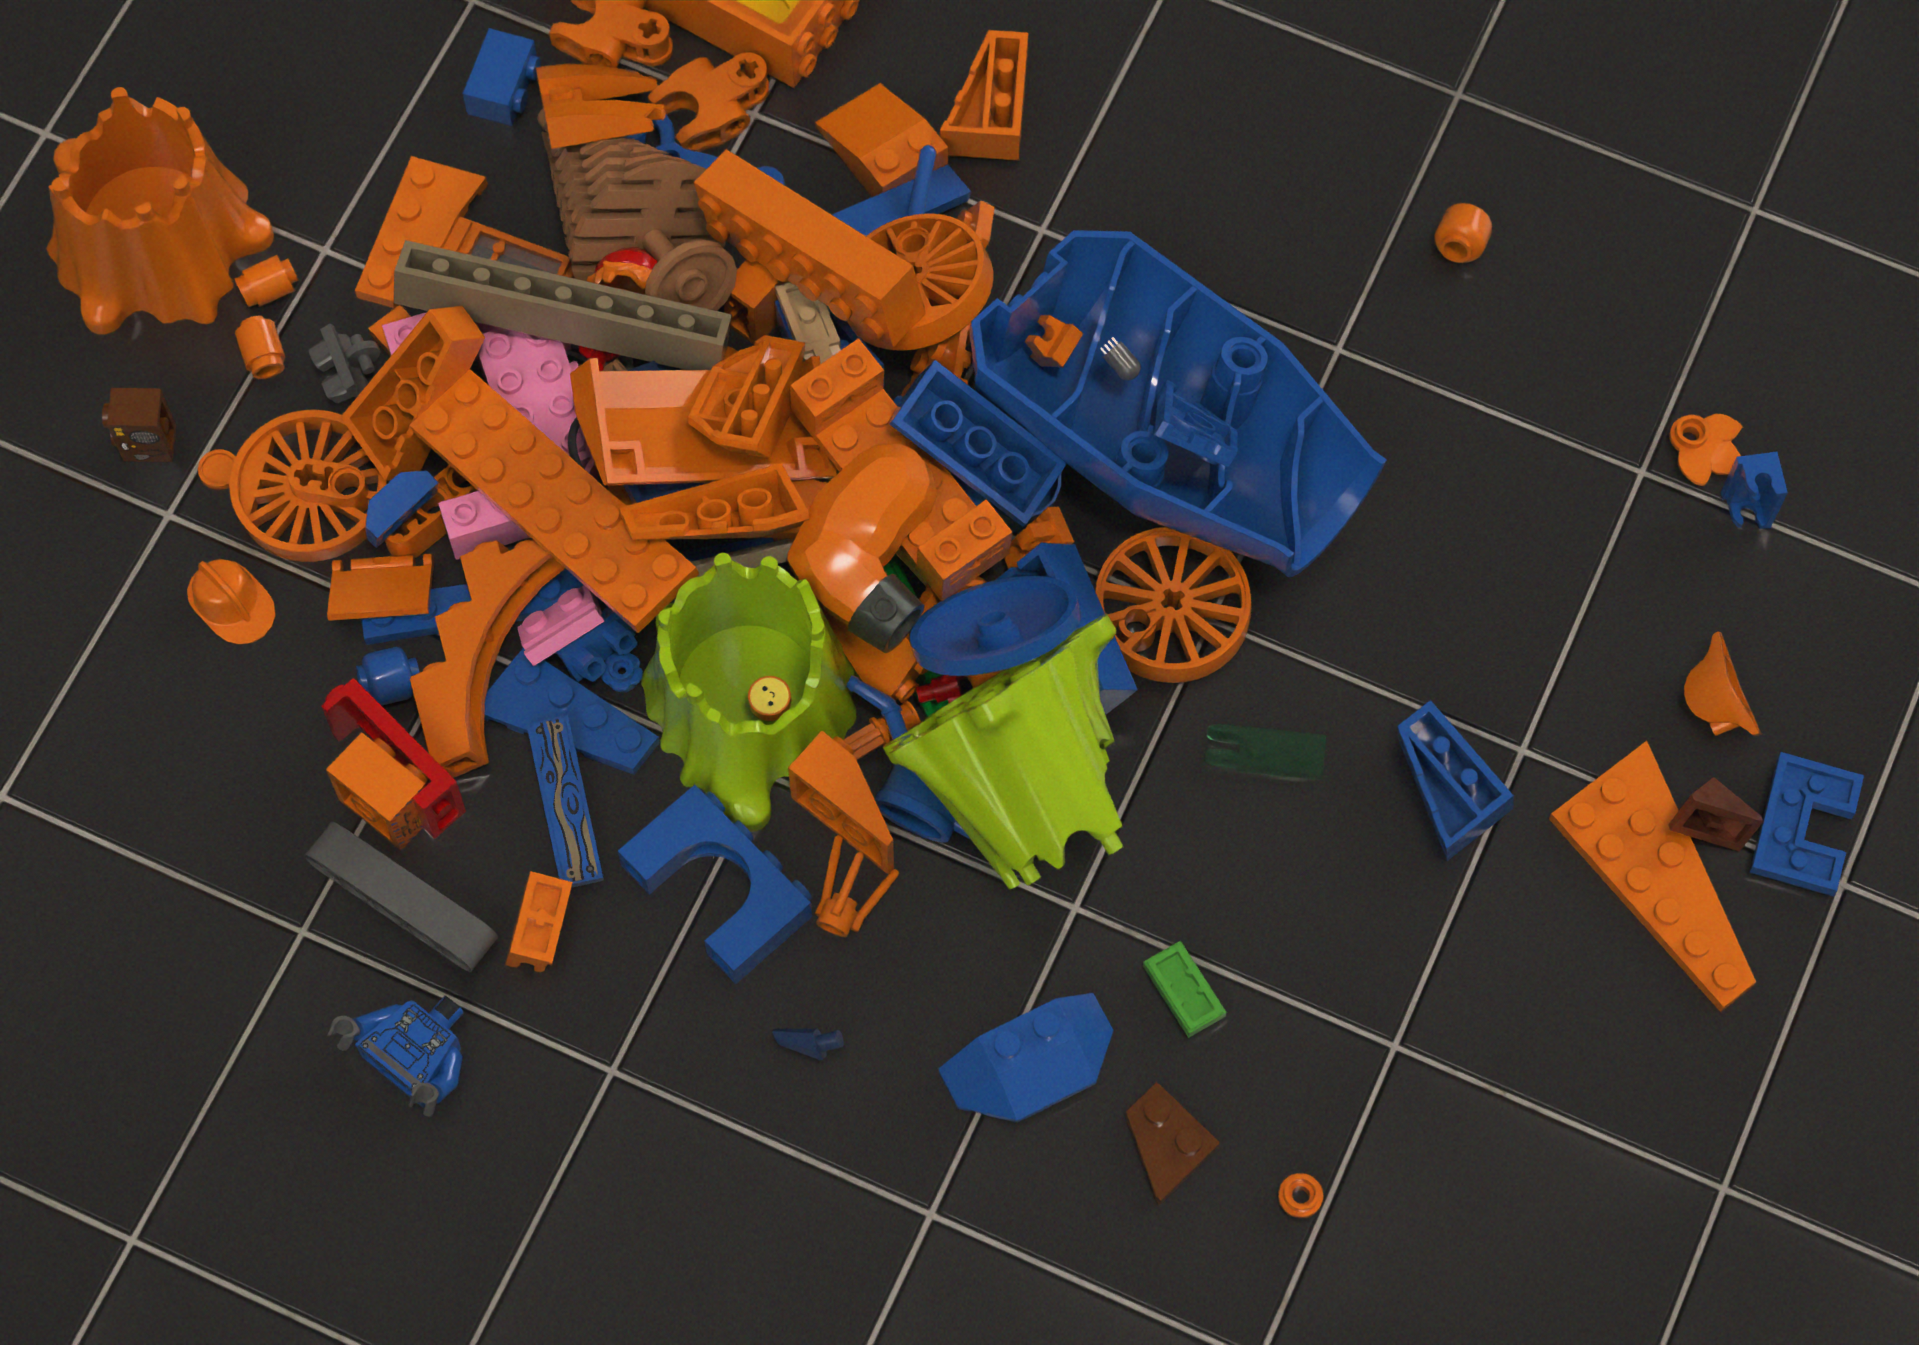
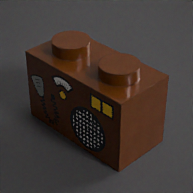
[102,388,176,462]

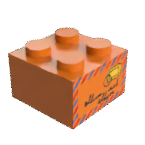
[326,732,428,851]

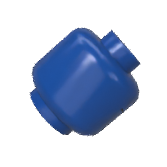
[356,647,420,706]

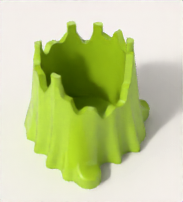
[641,553,861,832]
[883,614,1123,890]

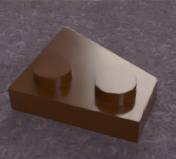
[1125,1082,1220,1205]

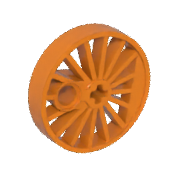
[847,214,994,350]
[229,410,388,562]

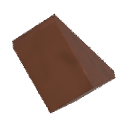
[1668,777,1763,852]

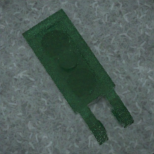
[1204,724,1326,780]

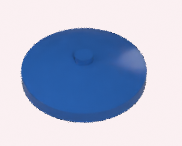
[910,576,1081,676]

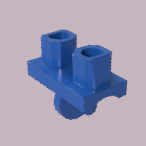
[556,606,637,682]

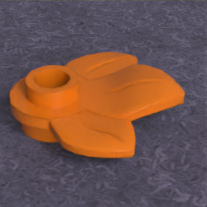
[1669,414,1742,486]

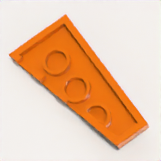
[355,156,488,309]

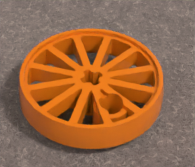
[1094,527,1252,683]

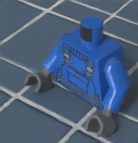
[327,996,464,1117]

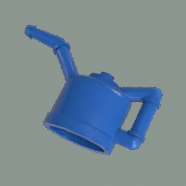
[846,675,970,843]

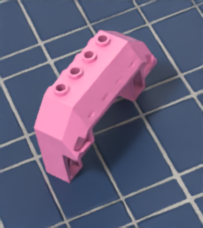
[382,312,603,560]

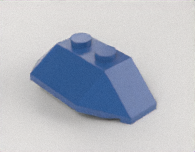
[938,993,1113,1123]

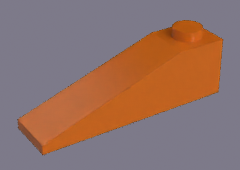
[619,463,809,540]

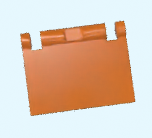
[327,553,434,621]

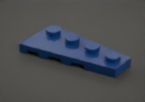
[484,648,660,775]

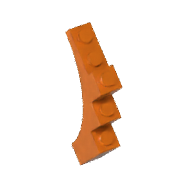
[410,539,565,778]

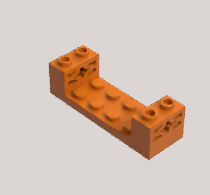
[790,338,1012,602]

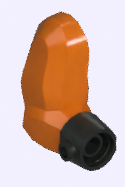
[787,444,937,653]

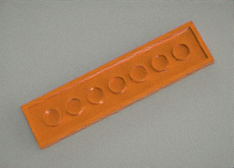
[409,369,699,633]

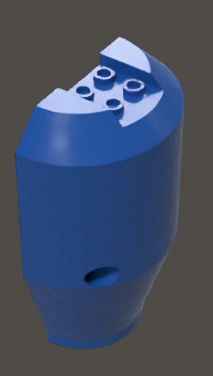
[970,230,1387,577]

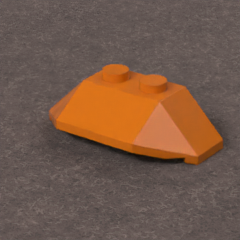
[688,335,805,458]

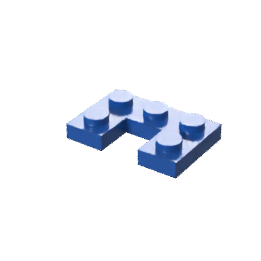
[1750,752,1864,897]

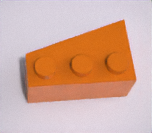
[940,30,1028,160]

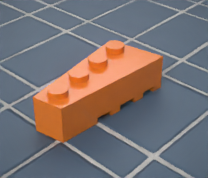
[341,306,485,481]

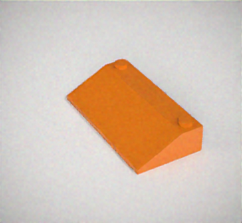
[570,356,837,485]

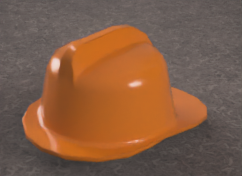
[187,559,276,645]

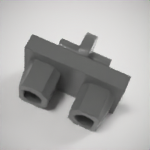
[308,323,380,404]

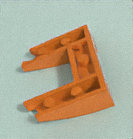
[536,64,666,149]

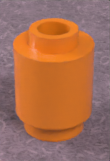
[235,255,298,308]
[235,316,286,379]

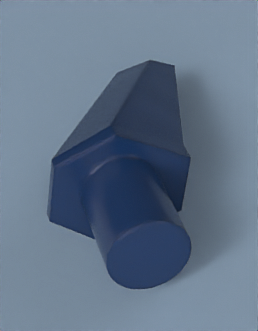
[772,1028,844,1060]

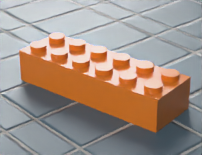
[694,149,925,348]

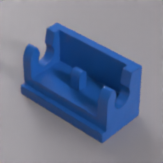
[1721,452,1788,529]

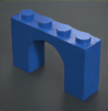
[618,785,812,984]

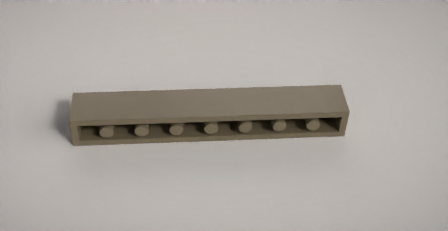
[394,240,732,370]

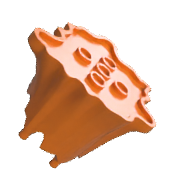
[46,87,274,334]

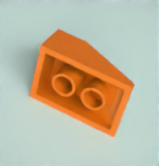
[815,83,948,197]
[788,731,894,875]

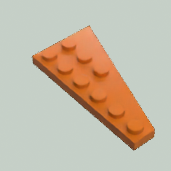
[1549,741,1756,1012]

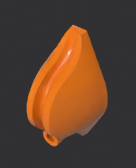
[1684,631,1762,736]

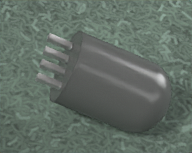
[1100,337,1141,381]

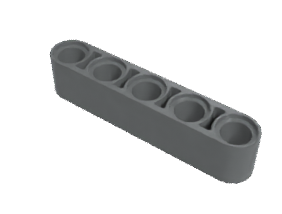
[304,822,498,972]

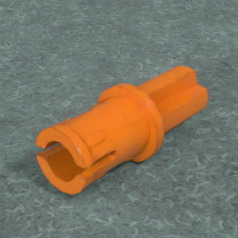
[843,700,921,760]

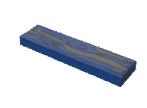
[526,715,604,888]

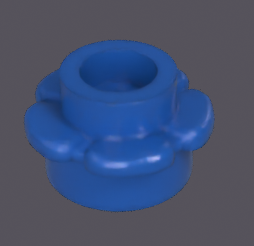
[601,653,643,692]

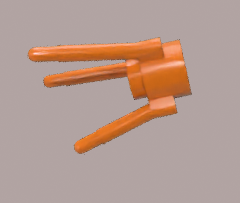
[815,835,899,937]

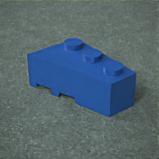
[1397,700,1514,861]

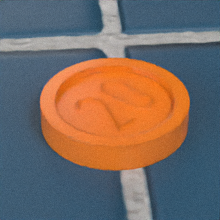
[198,449,235,490]

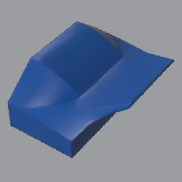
[365,471,439,548]

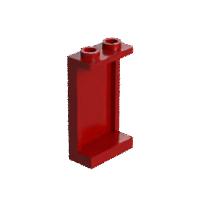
[322,678,466,839]

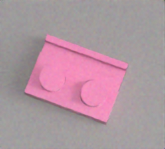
[517,585,605,666]

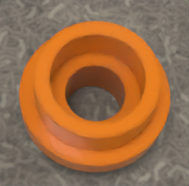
[1278,1173,1323,1218]

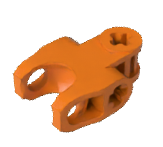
[549,0,673,68]
[648,52,769,152]

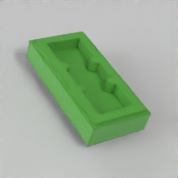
[1143,941,1227,1038]

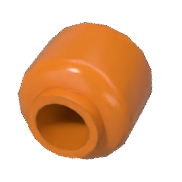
[1435,203,1492,263]

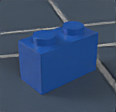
[463,28,541,126]

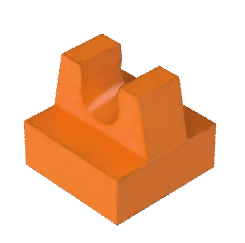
[1025,315,1084,367]

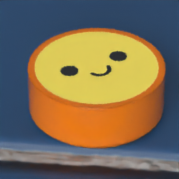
[748,676,791,721]

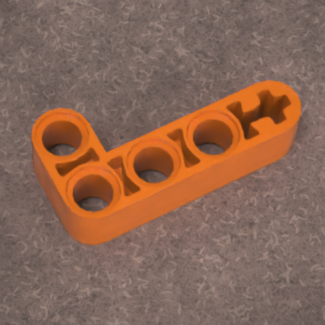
[385,465,478,558]

